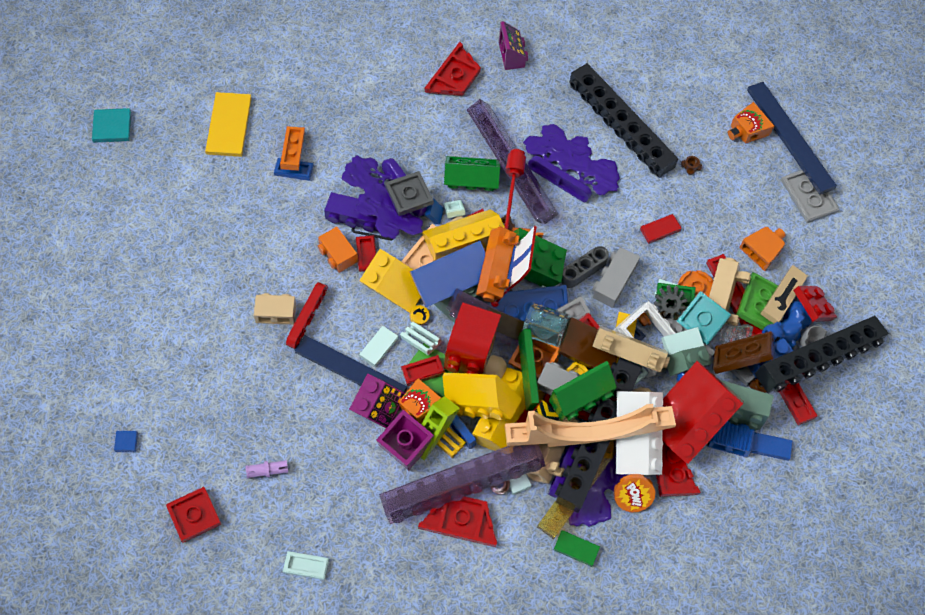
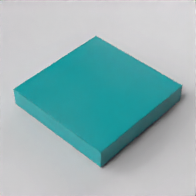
[92,108,131,143]
[677,291,732,346]

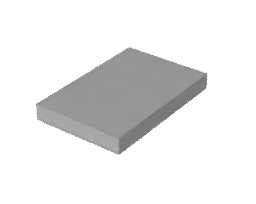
[781,170,840,223]

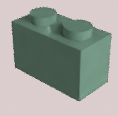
[667,346,711,376]

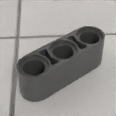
[561,246,609,288]

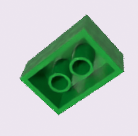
[514,228,567,287]

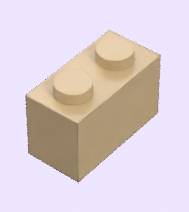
[254,293,296,325]

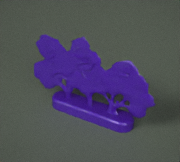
[523,124,620,202]
[341,155,427,239]
[548,439,630,527]

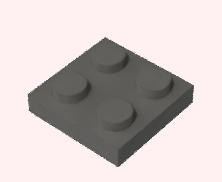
[385,171,434,216]

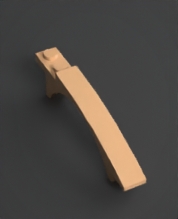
[505,404,676,447]

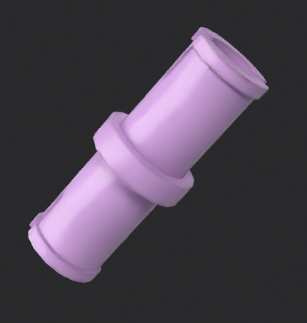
[246,460,288,479]

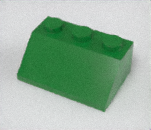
[444,156,500,191]
[549,361,617,421]

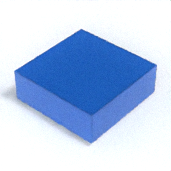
[425,199,444,224]
[114,431,138,452]

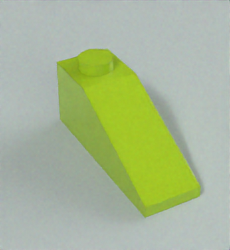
[420,396,460,460]

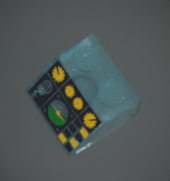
[523,303,570,347]

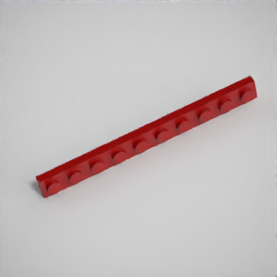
[706,254,817,425]

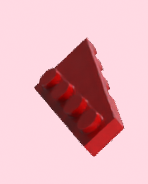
[656,440,701,497]

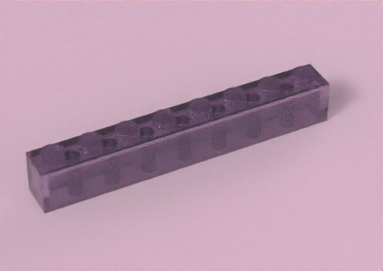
[467,99,558,225]
[379,444,546,524]

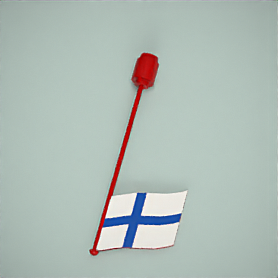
[491,149,537,307]

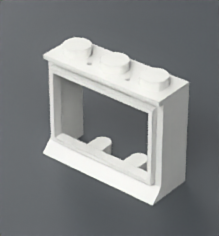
[613,301,675,378]

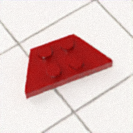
[424,42,481,96]
[418,492,497,547]

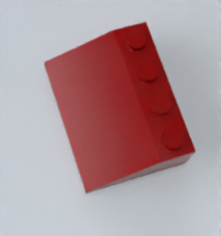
[662,361,744,464]

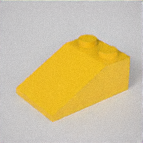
[359,249,421,313]

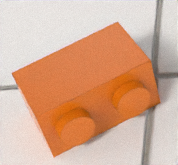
[317,226,358,273]

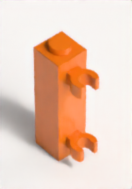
[476,226,520,302]

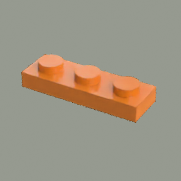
[280,126,305,170]

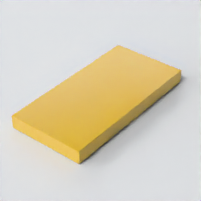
[205,92,252,157]

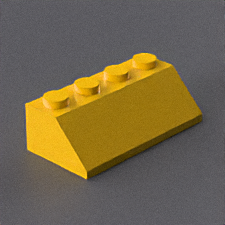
[422,209,504,261]
[472,367,546,457]
[442,373,522,420]

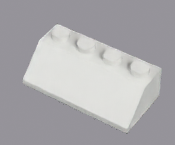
[616,391,663,475]

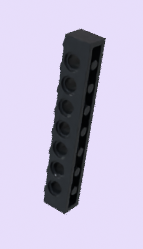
[569,63,678,178]
[754,315,889,393]
[555,357,642,513]

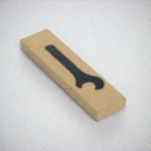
[760,265,808,324]

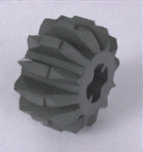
[654,285,687,318]

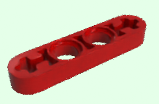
[286,282,328,349]

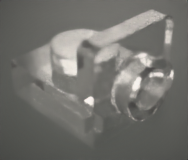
[720,322,753,343]

